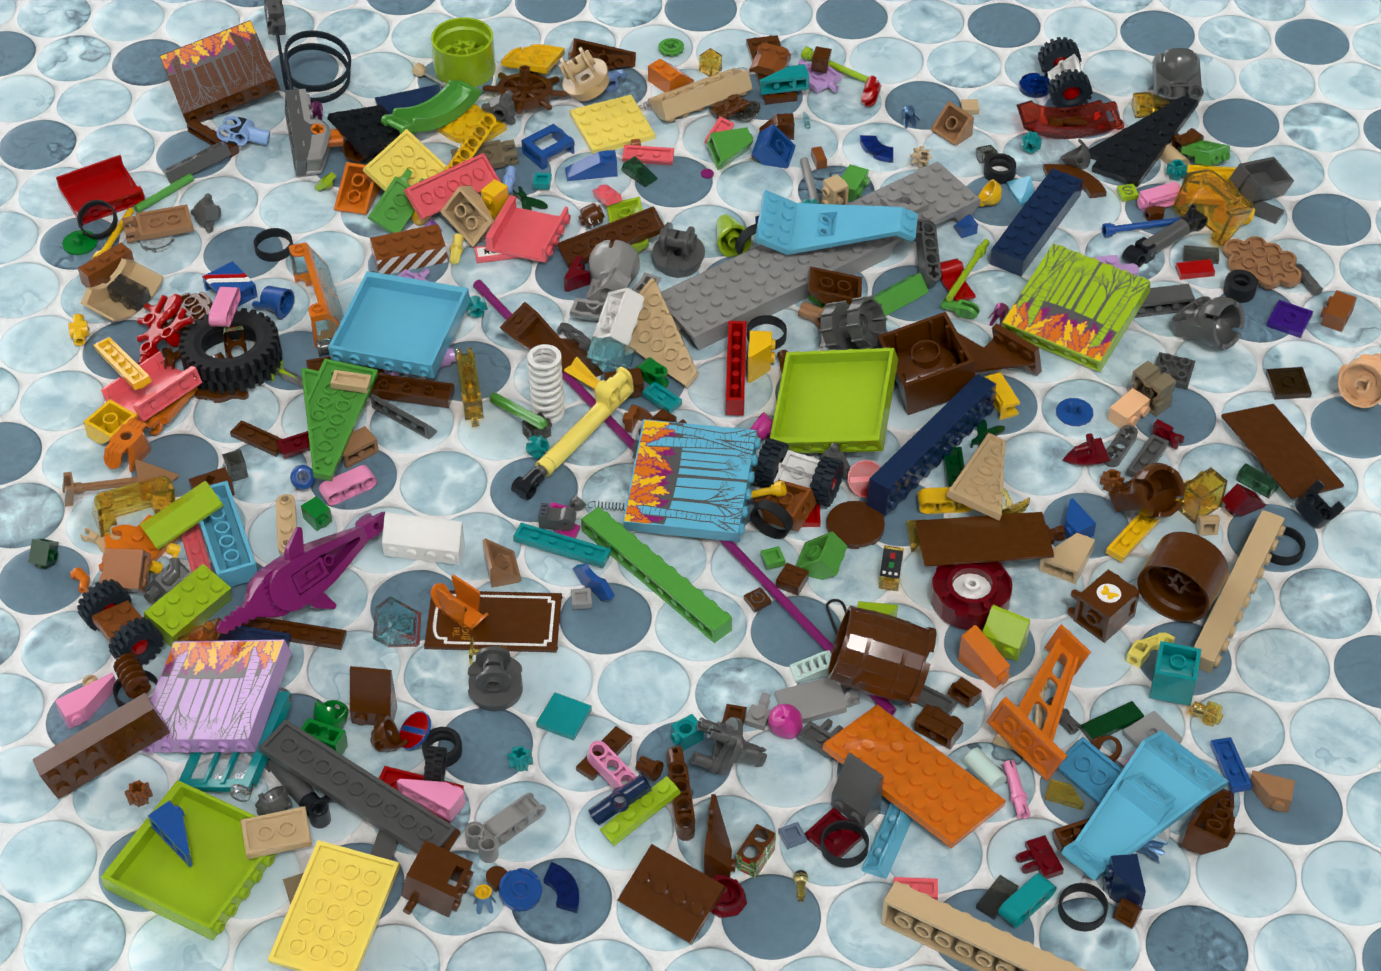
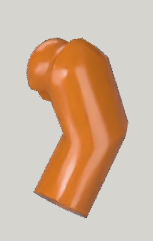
[70,567,90,593]

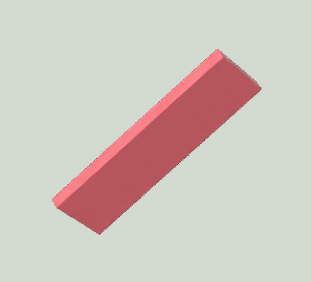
[404,153,501,221]

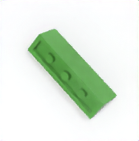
[873,273,929,316]

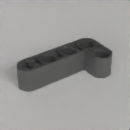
[902,219,941,289]

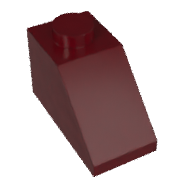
[1221,483,1266,517]

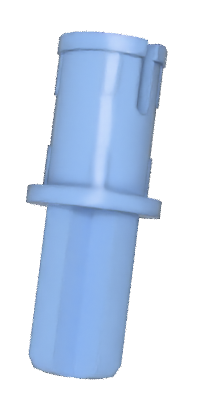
[502,166,516,194]

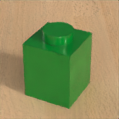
[301,496,332,531]

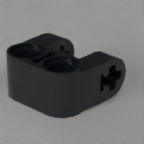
[1295,479,1346,529]

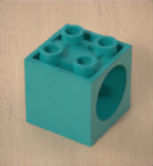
[1149,641,1202,706]

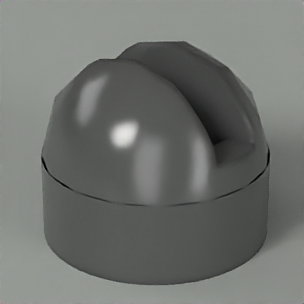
[570,494,587,511]

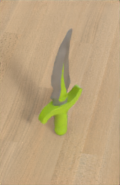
[271,359,303,389]

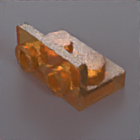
[177,617,222,642]

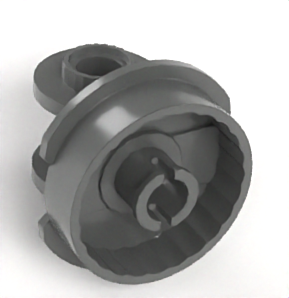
[652,222,705,278]
[468,646,523,711]

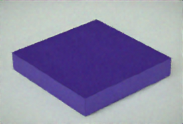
[1266,300,1314,338]

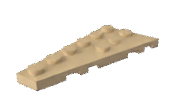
[946,433,1006,521]

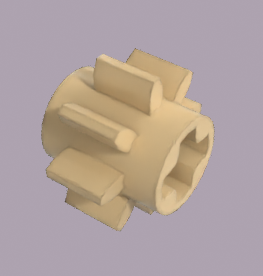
[910,146,932,167]

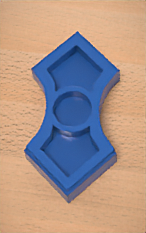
[572,564,615,601]

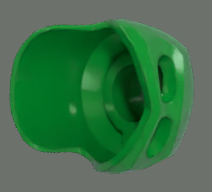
[313,699,348,729]

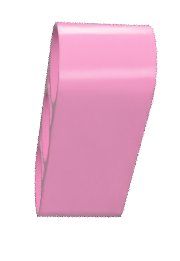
[209,287,241,327]
[319,465,377,505]
[587,741,636,789]

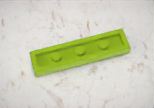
[600,776,681,846]

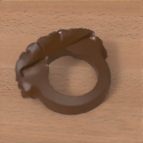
[1090,735,1122,764]

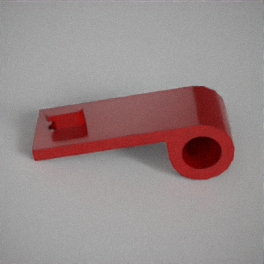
[939,258,976,301]

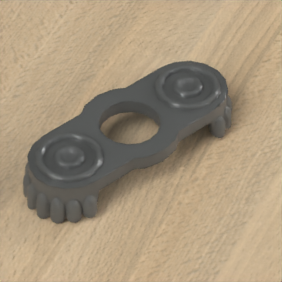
[557,323,592,351]

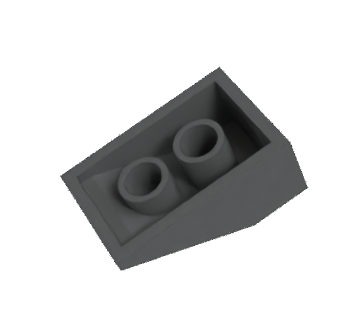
[831,753,884,829]

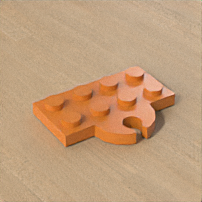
[98,515,180,571]

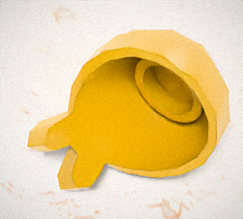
[978,179,1002,207]

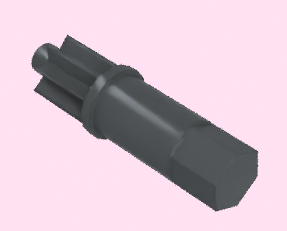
[1296,263,1323,295]

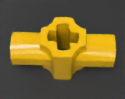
[68,313,90,346]

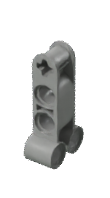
[465,792,546,863]

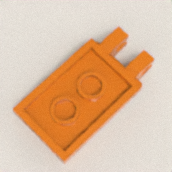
[136,387,198,436]

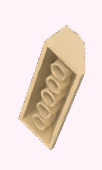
[648,68,752,122]

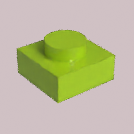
[314,171,336,192]

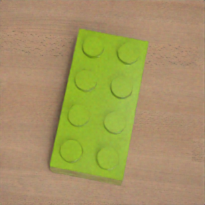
[144,564,231,647]

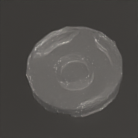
[139,235,175,253]

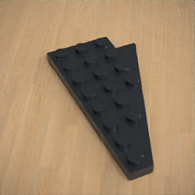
[1089,96,1198,187]

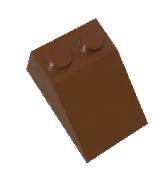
[808,266,862,305]
[350,666,398,726]

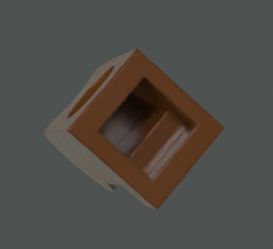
[1172,128,1204,155]

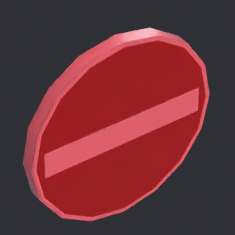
[847,460,881,498]

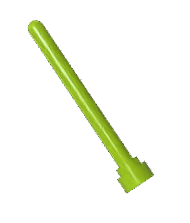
[801,46,868,83]

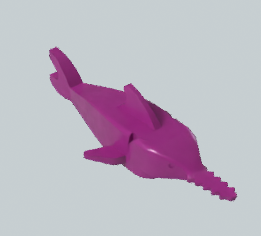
[216,512,385,634]

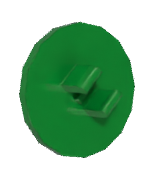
[62,230,98,255]

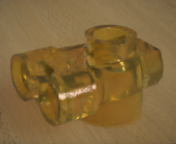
[1188,701,1223,726]

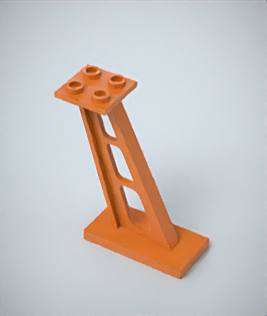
[987,624,1091,781]

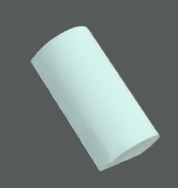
[963,748,1007,790]

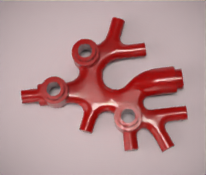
[137,293,194,364]

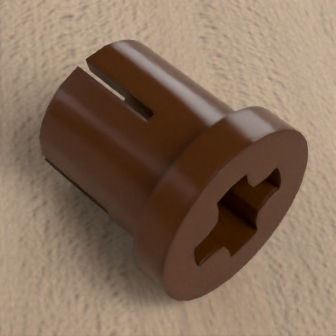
[636,756,664,781]

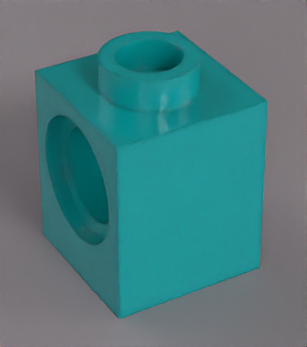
[670,714,704,751]

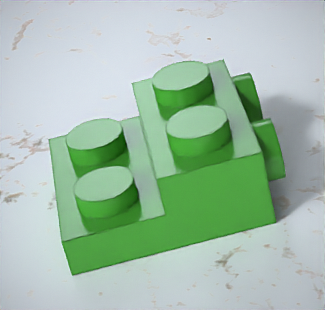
[1181,140,1230,166]

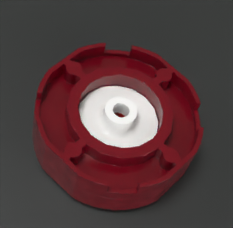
[930,562,1013,630]

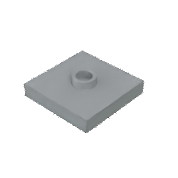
[1122,711,1183,748]

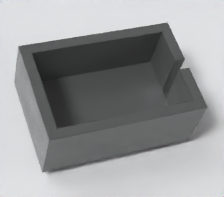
[1229,157,1294,203]

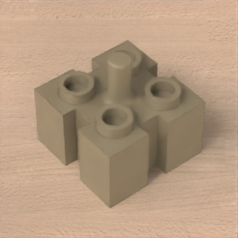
[1129,361,1176,417]

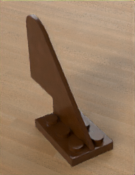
[958,323,1042,376]

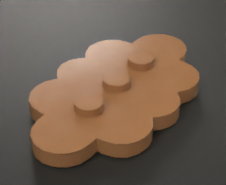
[1223,236,1302,289]

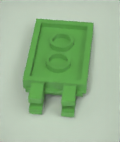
[367,168,424,234]

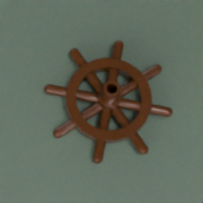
[482,65,567,115]

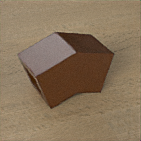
[1144,205,1165,221]

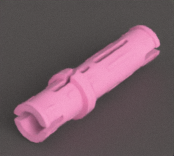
[1002,760,1031,819]

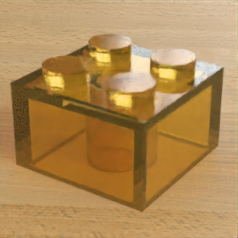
[1178,467,1228,524]

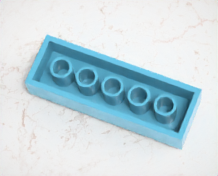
[198,481,257,587]

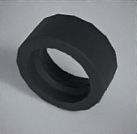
[984,153,1016,184]
[421,726,462,767]

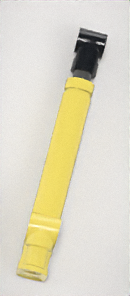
[511,367,634,500]

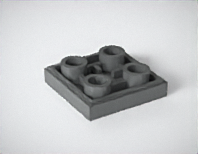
[1156,352,1195,390]

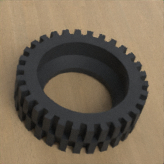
[179,308,283,394]

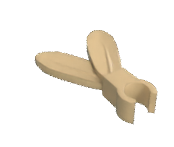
[80,528,121,554]

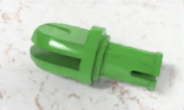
[941,298,980,319]

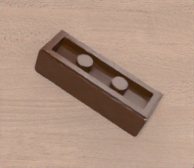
[561,338,603,377]

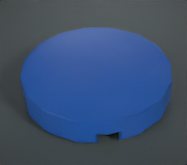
[498,868,543,912]

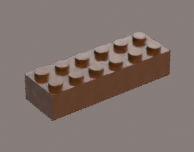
[32,693,170,799]

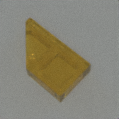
[906,519,926,552]
[1045,779,1084,810]

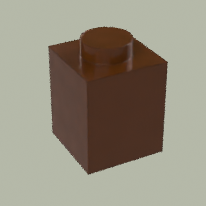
[811,46,832,73]

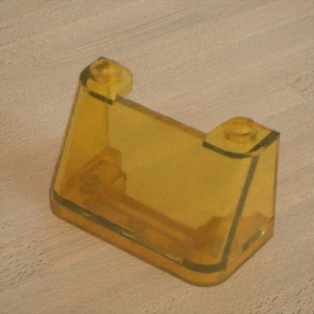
[1173,169,1254,246]
[91,476,175,537]

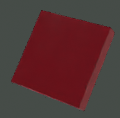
[804,808,863,858]

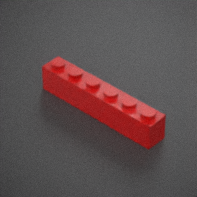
[726,321,746,416]

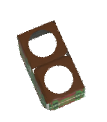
[223,325,247,358]
[736,824,776,878]

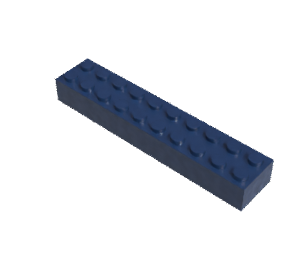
[867,374,996,516]

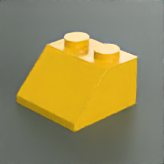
[748,330,776,383]
[83,399,138,445]

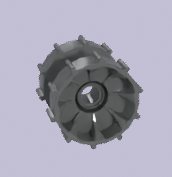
[820,295,887,350]

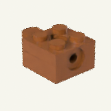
[754,479,816,532]

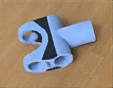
[217,116,270,146]

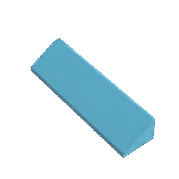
[861,802,912,879]

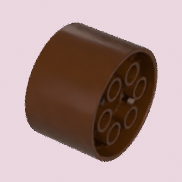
[1137,532,1229,622]

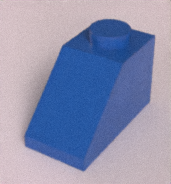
[1064,498,1096,539]

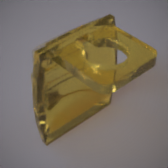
[1001,488,1030,514]

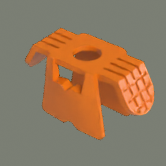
[104,418,152,473]
[430,574,489,630]

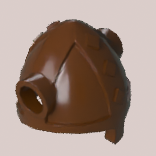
[370,716,408,752]

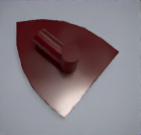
[1063,433,1110,465]

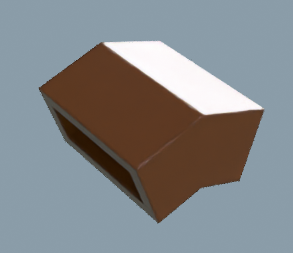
[947,677,982,707]

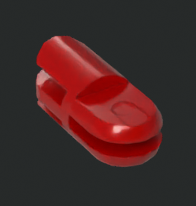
[861,76,882,107]

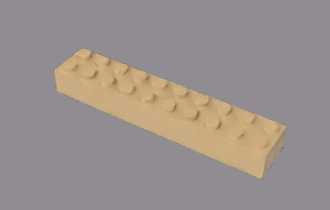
[881,881,1086,971]

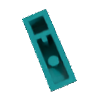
[760,64,809,95]

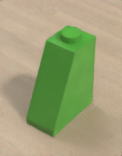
[707,127,753,170]

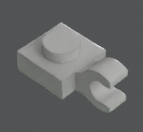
[745,692,771,731]

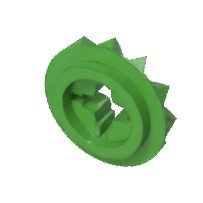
[658,38,684,57]

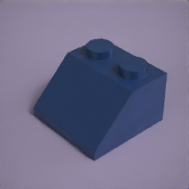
[1103,854,1146,908]

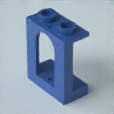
[521,123,575,170]

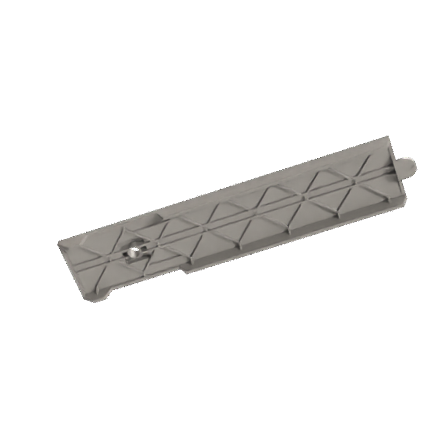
[661,161,980,350]

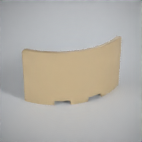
[80,258,164,321]

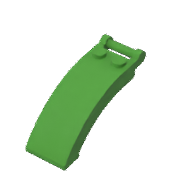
[381,80,482,134]

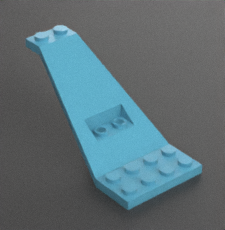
[755,190,918,255]
[1061,730,1229,880]

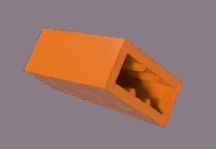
[958,625,1010,689]

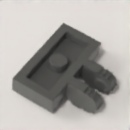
[798,718,844,760]

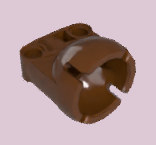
[1108,463,1185,519]

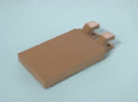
[122,204,194,243]

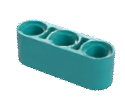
[998,873,1057,928]

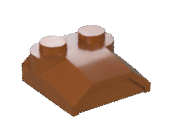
[749,43,791,75]

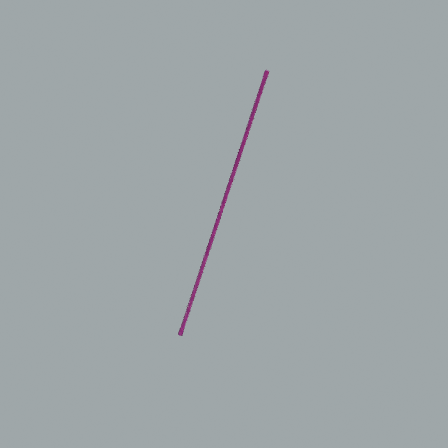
[473,280,897,716]

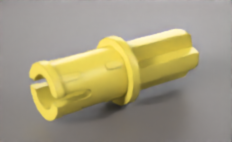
[449,234,464,265]

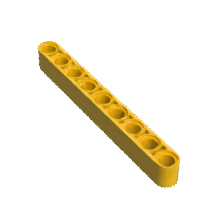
[412,113,496,226]

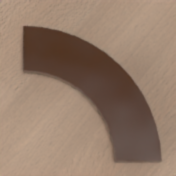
[1043,164,1107,198]

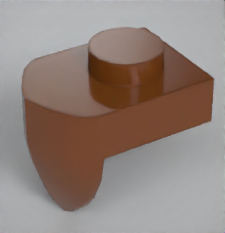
[622,405,653,433]

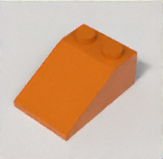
[334,162,381,215]

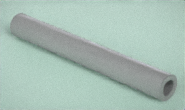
[800,157,820,204]

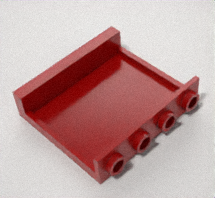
[56,155,145,225]

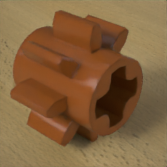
[1100,469,1125,492]
[125,780,153,808]

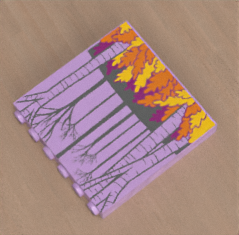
[141,640,292,753]

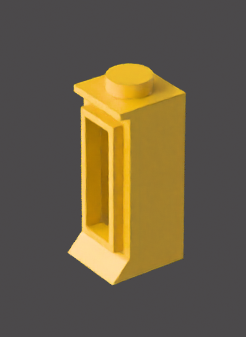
[985,372,1020,420]

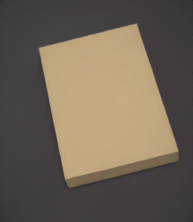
[241,806,312,859]

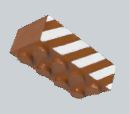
[370,224,448,274]

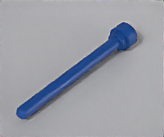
[1102,217,1181,237]

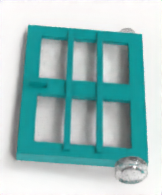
[179,688,292,802]

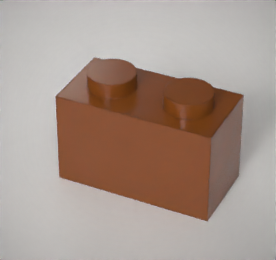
[1320,290,1357,332]

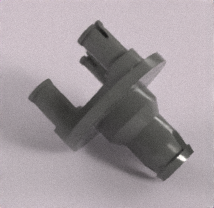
[691,717,767,775]

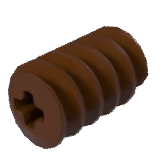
[113,652,151,699]

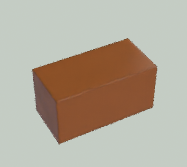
[811,146,827,169]

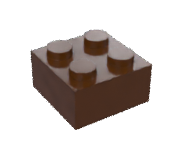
[776,563,809,596]

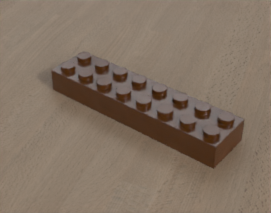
[369,373,455,408]

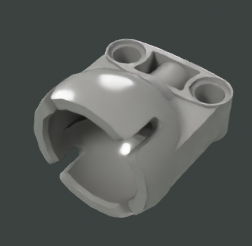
[586,240,640,302]

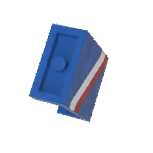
[202,261,258,307]

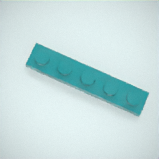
[513,522,611,568]

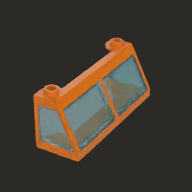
[289,242,344,348]

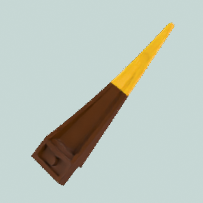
[500,302,600,390]

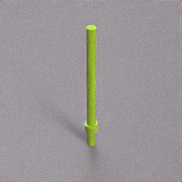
[946,239,990,302]

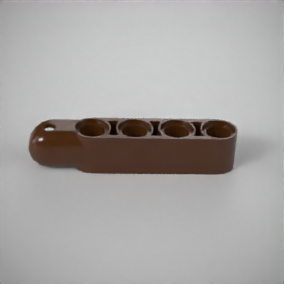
[666,746,695,841]

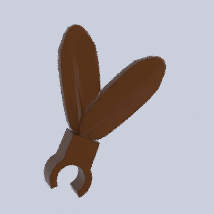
[1048,116,1088,127]
[162,347,181,369]

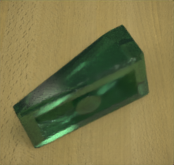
[621,156,658,187]

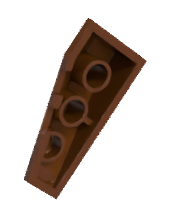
[568,38,636,69]
[1181,789,1235,855]
[704,794,736,878]

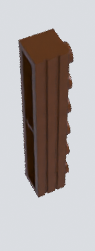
[187,119,239,158]

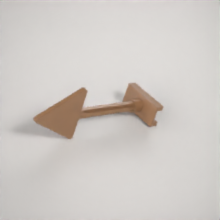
[62,459,179,507]

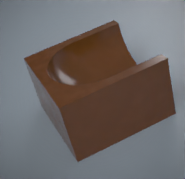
[877,311,976,415]

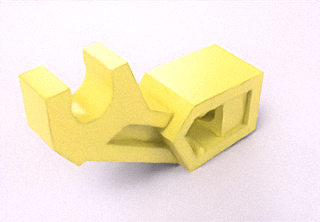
[1126,633,1175,668]

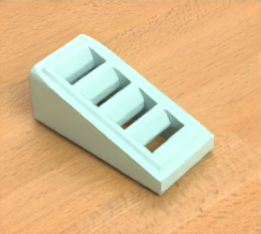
[790,650,831,683]

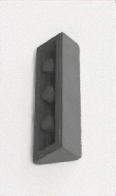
[163,141,231,184]
[370,394,437,439]

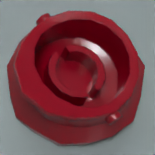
[711,875,747,918]

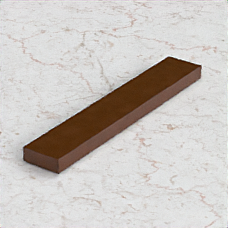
[229,615,347,650]

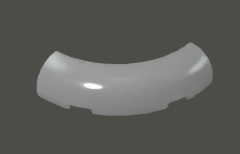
[570,272,661,320]

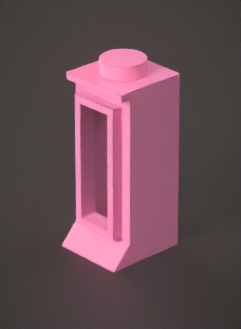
[1137,181,1186,212]

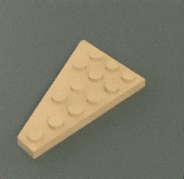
[627,278,699,389]

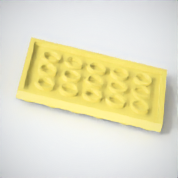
[267,840,400,971]

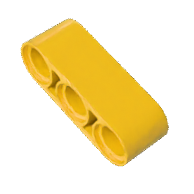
[917,487,973,514]

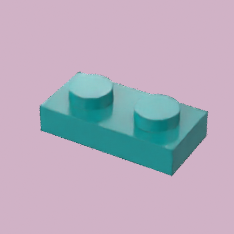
[642,382,682,413]

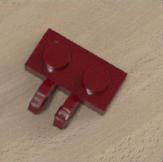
[1015,835,1064,879]

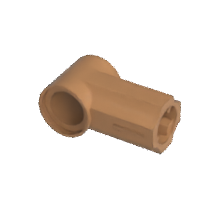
[798,302,826,329]

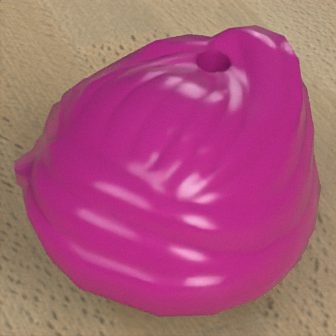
[750,412,773,441]
[768,704,803,740]

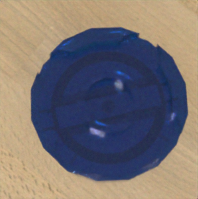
[1019,73,1051,98]

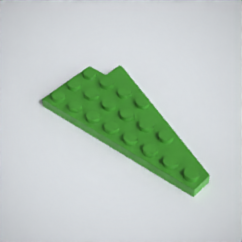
[301,359,378,481]

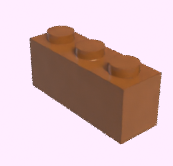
[78,242,134,287]

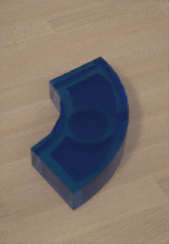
[860,135,893,163]
[543,862,580,913]

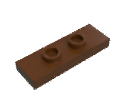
[576,726,632,781]

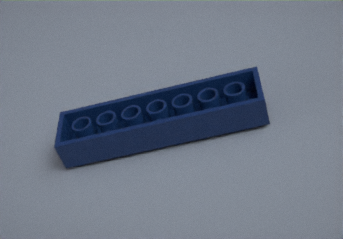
[990,168,1083,277]

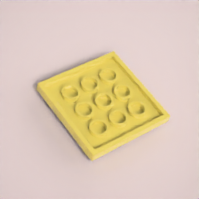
[570,95,655,154]
[362,129,446,191]

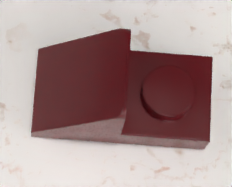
[564,255,591,292]

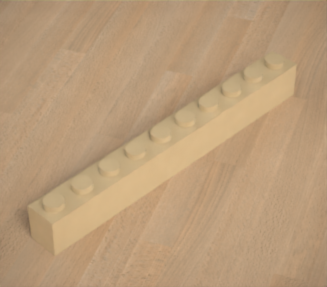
[1194,510,1286,674]

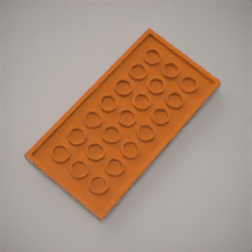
[822,704,1006,849]

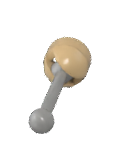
[412,63,447,88]

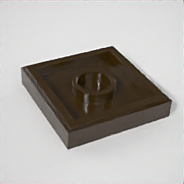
[1266,367,1312,400]

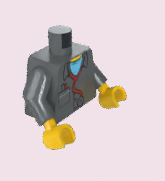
[144,543,190,603]

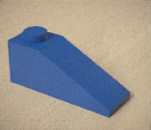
[565,150,618,181]
[148,800,193,867]

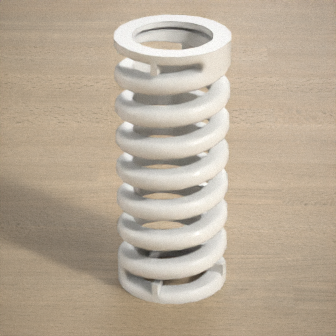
[527,344,565,424]

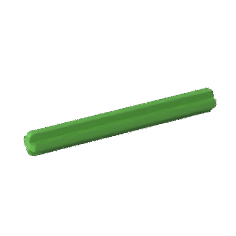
[489,392,548,429]

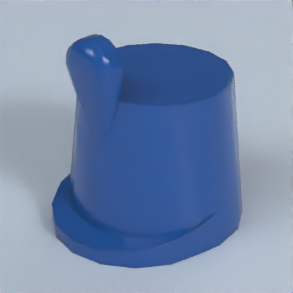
[252,285,295,319]

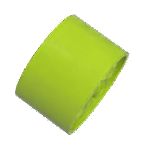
[431,17,496,87]

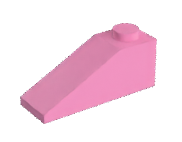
[55,673,116,729]
[397,779,466,822]

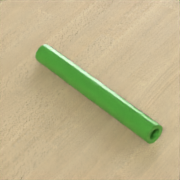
[134,173,194,213]

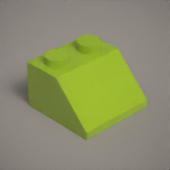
[983,605,1031,662]

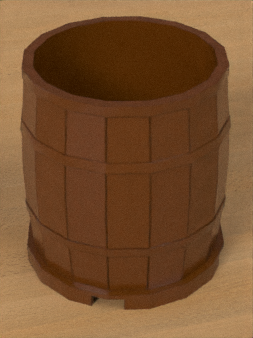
[827,605,937,708]

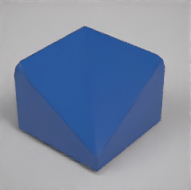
[953,214,978,238]

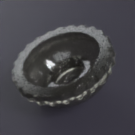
[733,101,761,121]

